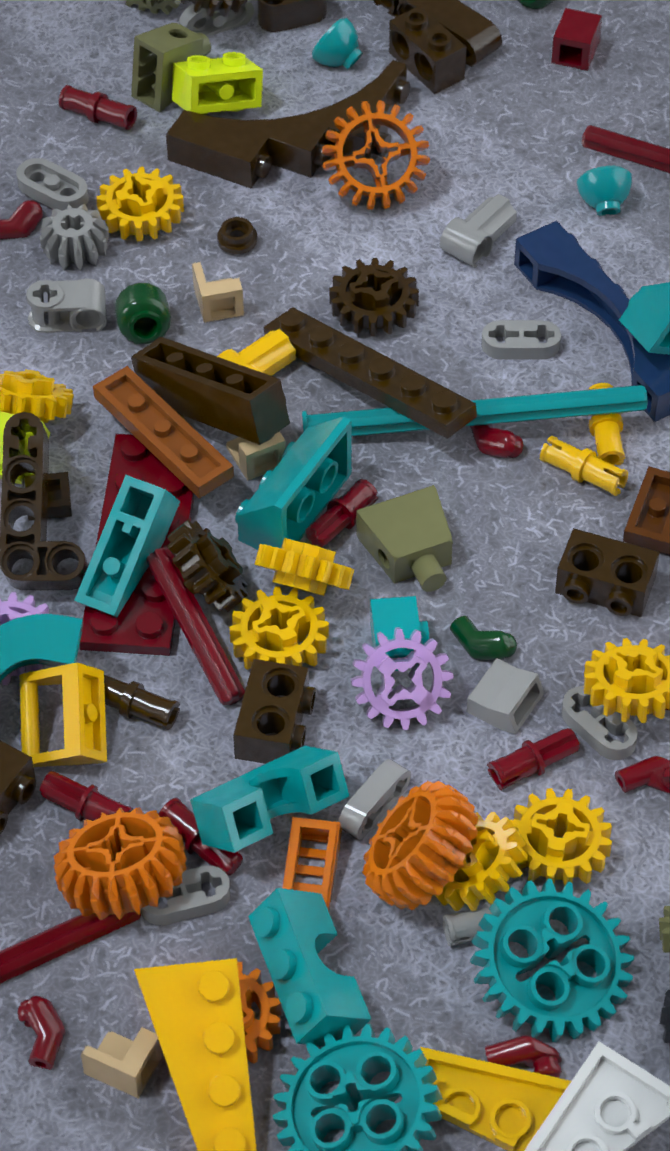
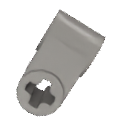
[26,278,107,333]

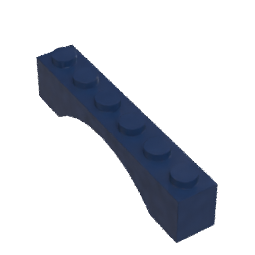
[514,220,670,422]

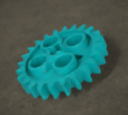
[470,879,634,1042]
[273,1024,442,1151]

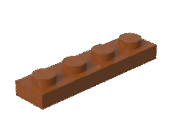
[93,366,234,499]

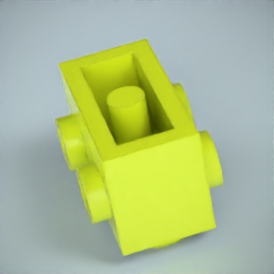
[172,52,263,115]

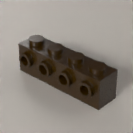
[131,337,290,445]

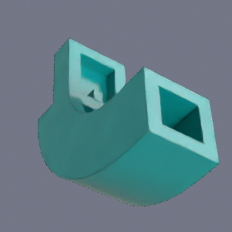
[0,614,83,683]

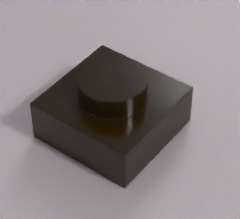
[24,472,72,521]

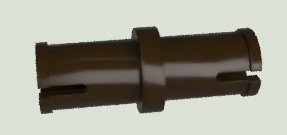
[104,674,180,730]

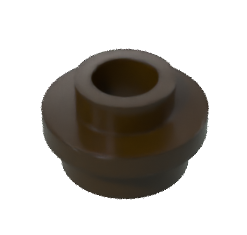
[217,217,257,254]

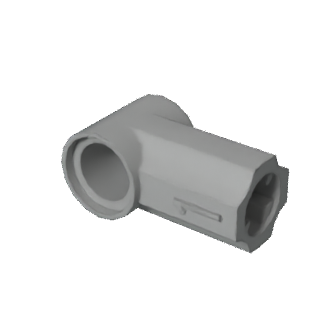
[439,194,517,268]

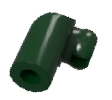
[450,616,517,661]

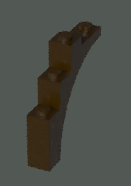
[166,60,410,189]

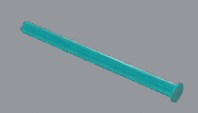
[302,385,648,437]

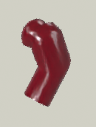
[0,200,43,240]
[470,424,524,458]
[615,756,670,793]
[17,996,65,1070]
[485,1035,562,1078]

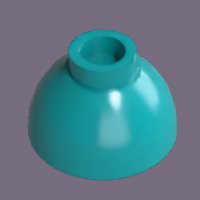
[312,18,363,70]
[576,166,632,216]

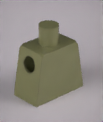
[131,22,211,113]
[356,485,453,592]

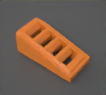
[282,817,342,911]

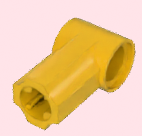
[217,329,296,376]

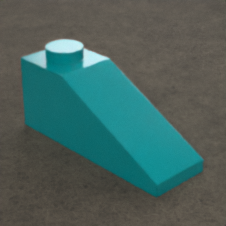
[74,475,180,617]

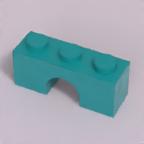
[190,745,350,853]
[248,888,372,1046]

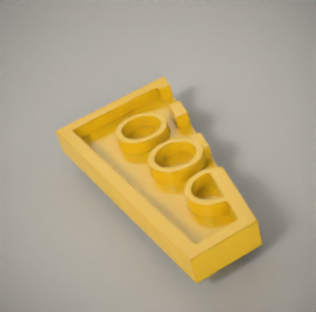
[134,958,257,1151]
[420,1047,571,1151]

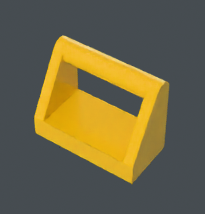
[19,662,107,767]

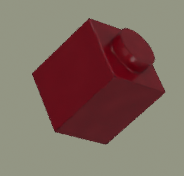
[551,8,602,71]

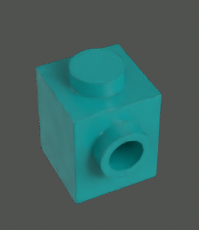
[370,596,429,671]

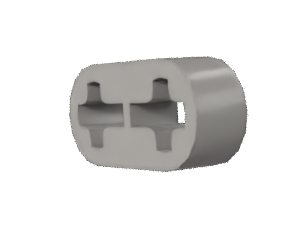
[481,320,561,360]
[561,686,638,760]
[338,759,411,840]
[141,865,231,926]

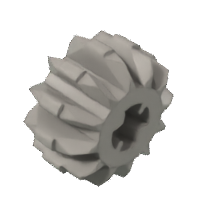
[39,203,109,271]

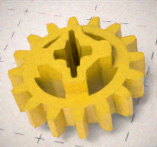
[96,167,184,242]
[0,369,74,423]
[254,538,354,596]
[229,586,329,670]
[583,638,670,723]
[510,788,612,886]
[435,811,528,912]

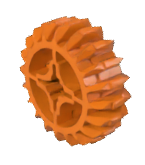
[322,101,430,210]
[362,781,479,911]
[54,807,187,920]

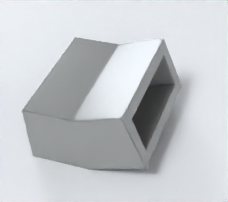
[466,658,545,734]

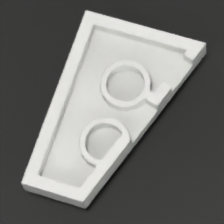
[524,1042,670,1151]

